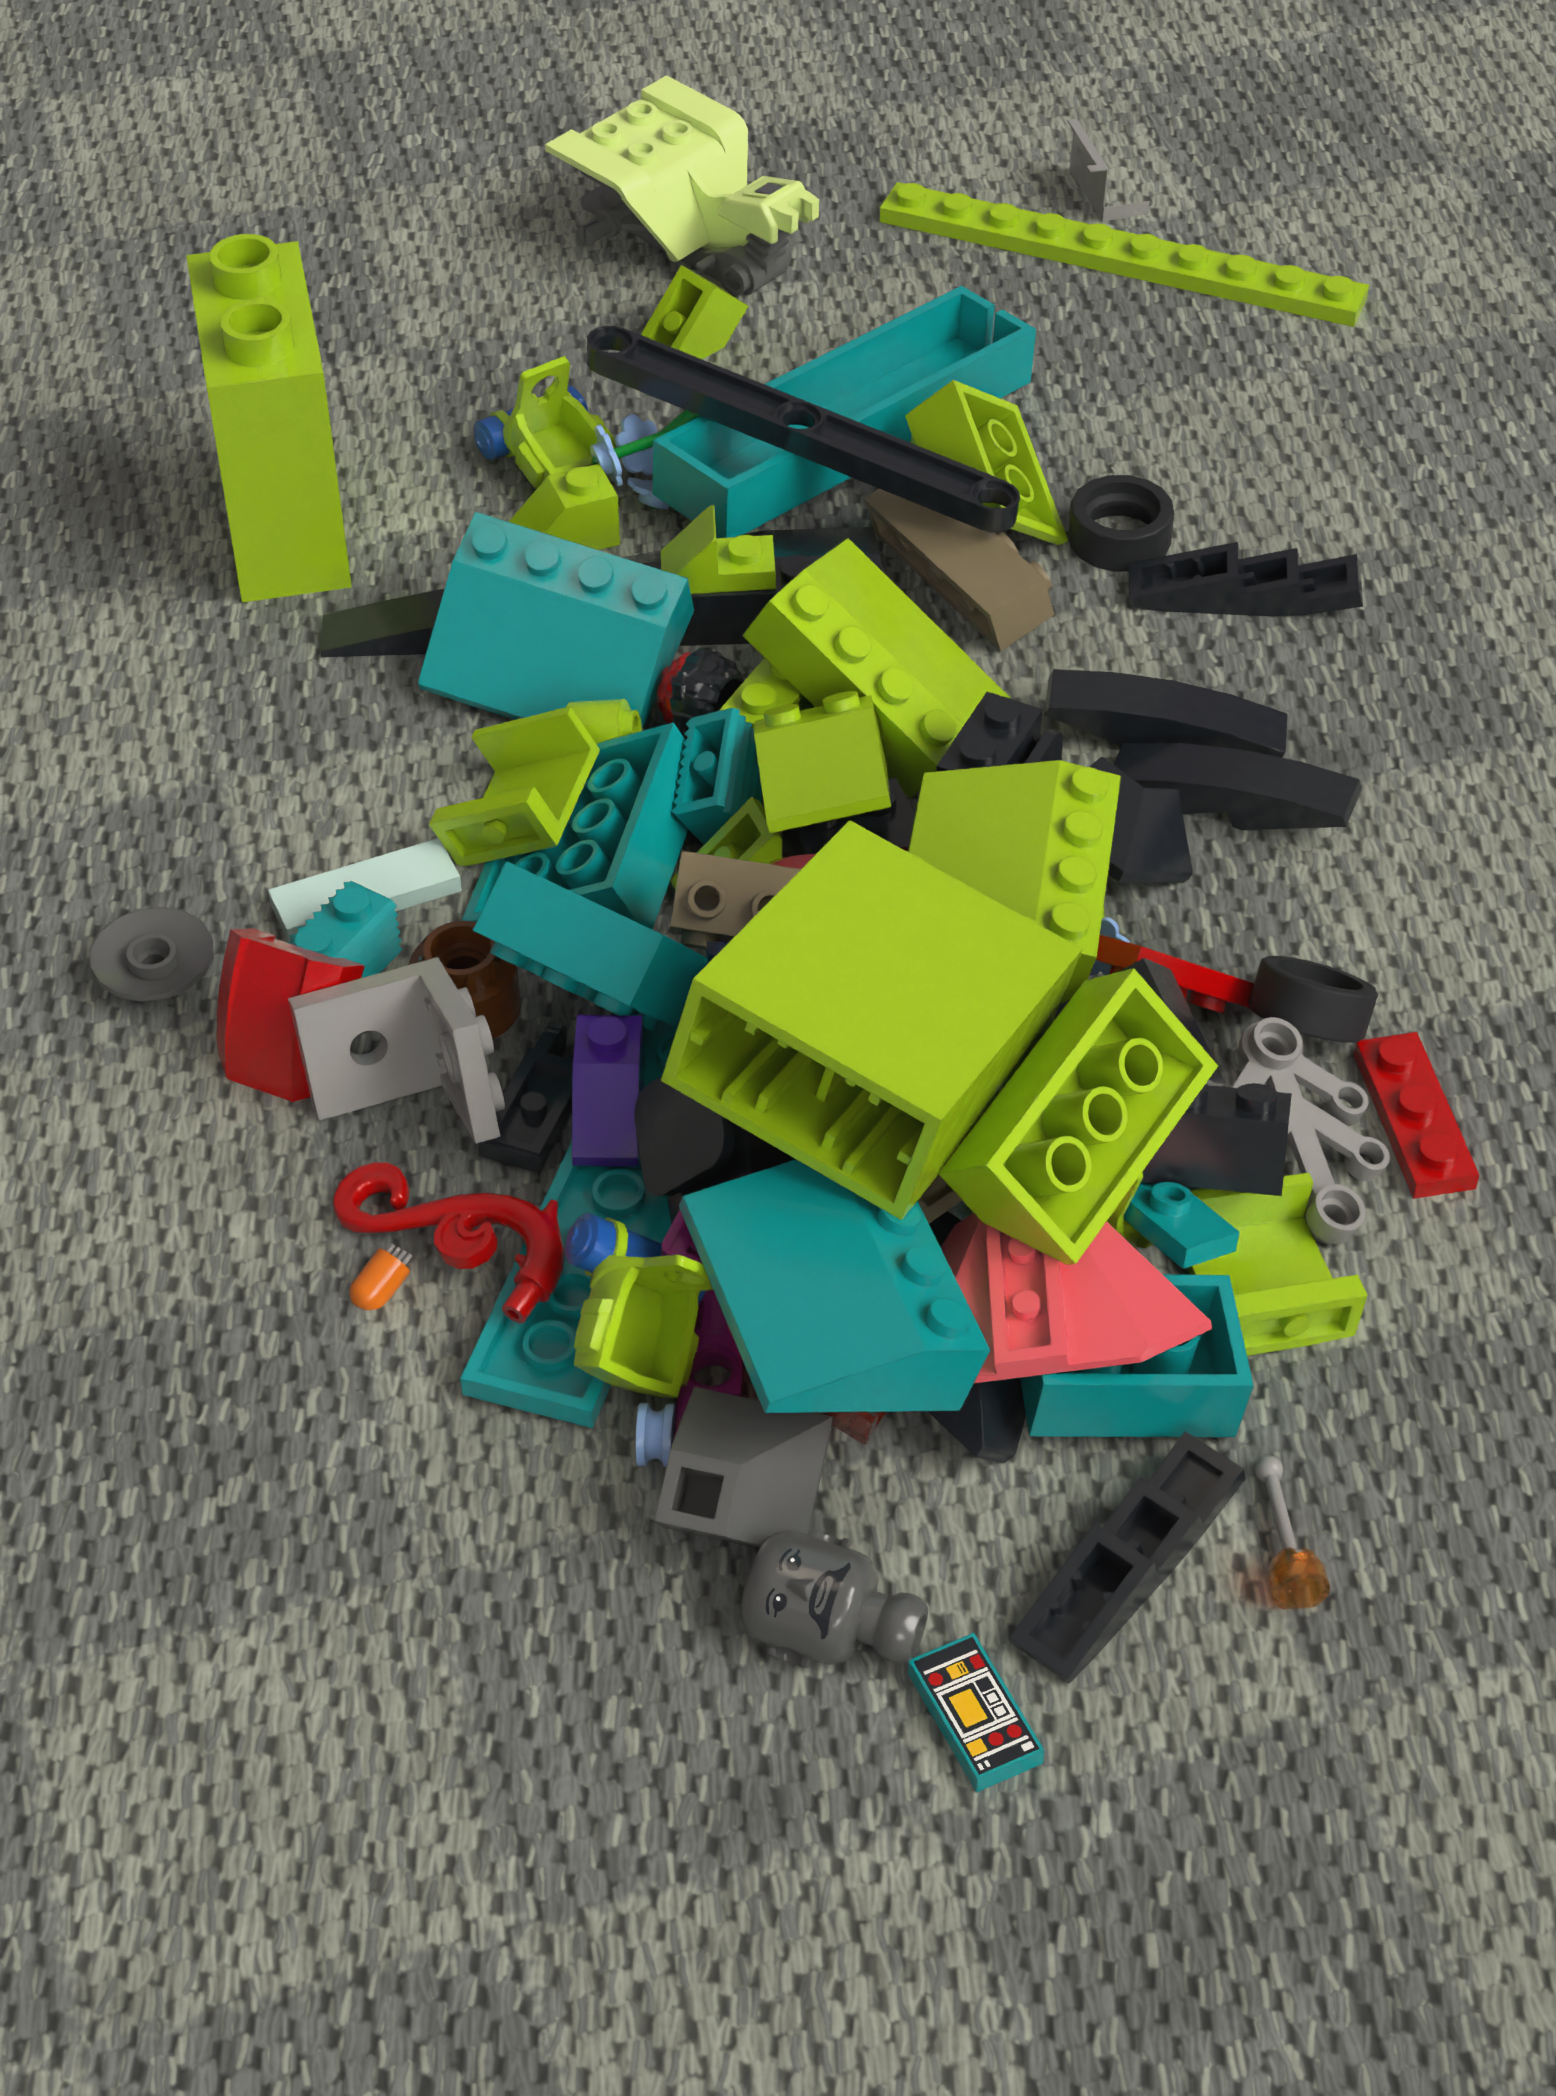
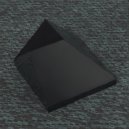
[1089,756,1193,883]

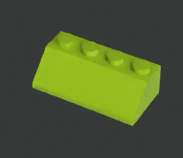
[938,968,1218,1265]

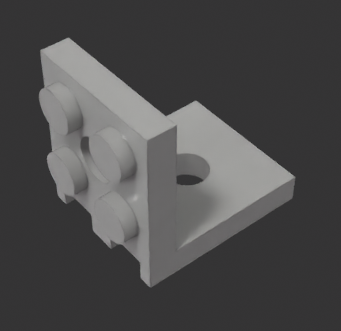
[288,957,505,1144]

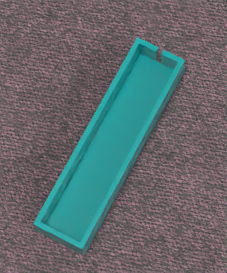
[652,285,1036,538]

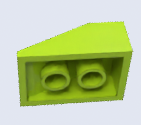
[905,380,1068,545]
[754,691,891,833]

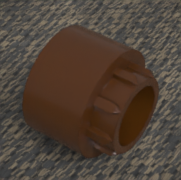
[409,921,521,1039]

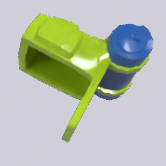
[473,356,617,488]
[565,1212,713,1399]

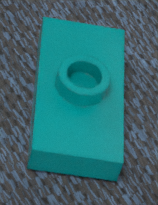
[1124,1182,1240,1269]

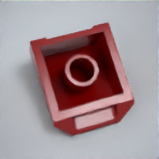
[216,928,365,1102]

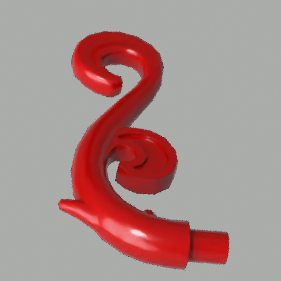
[333,1162,565,1323]

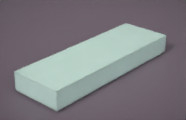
[268,838,462,942]

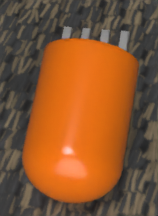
[349,1244,412,1310]

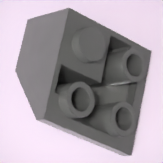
[654,1387,834,1549]

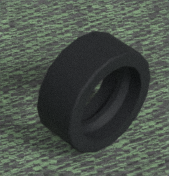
[1068,475,1174,572]
[1248,956,1378,1043]

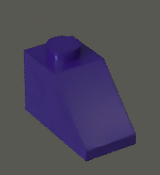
[572,1015,645,1166]

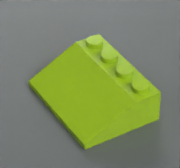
[742,538,1012,799]
[908,760,1121,1004]

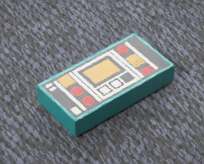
[908,1633,1045,1793]

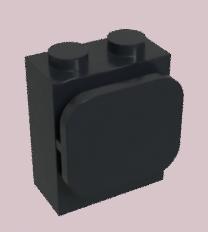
[936,692,1063,772]
[634,1076,796,1225]

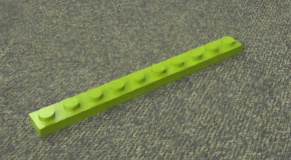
[880,182,1369,327]

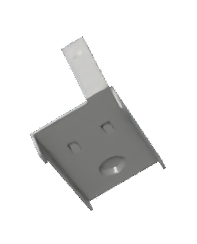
[1067,118,1150,222]

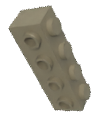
[864,489,1054,652]
[669,851,801,951]

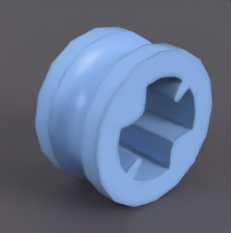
[636,1403,676,1467]

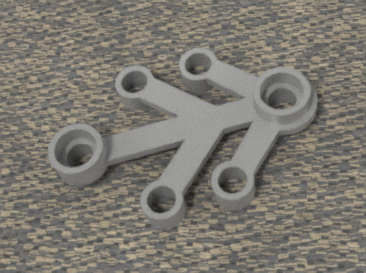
[1232,1017,1390,1244]

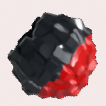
[657,648,744,740]

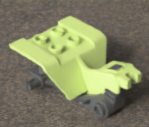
[545,75,819,295]

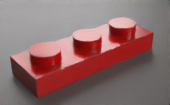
[1096,934,1254,1014]
[1354,1032,1479,1199]

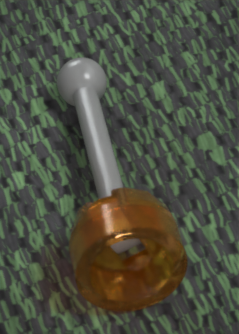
[1255,1455,1330,1610]

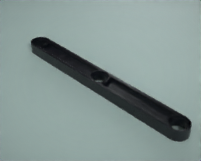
[586,326,1020,532]

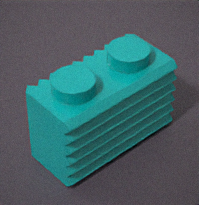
[671,708,762,846]
[287,881,403,978]

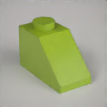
[641,265,748,359]
[509,464,620,550]

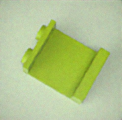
[428,706,600,866]
[1187,1172,1368,1356]

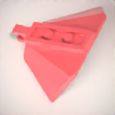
[940,1213,1212,1383]

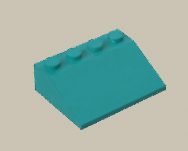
[418,512,694,730]
[461,722,688,929]
[679,1159,990,1413]

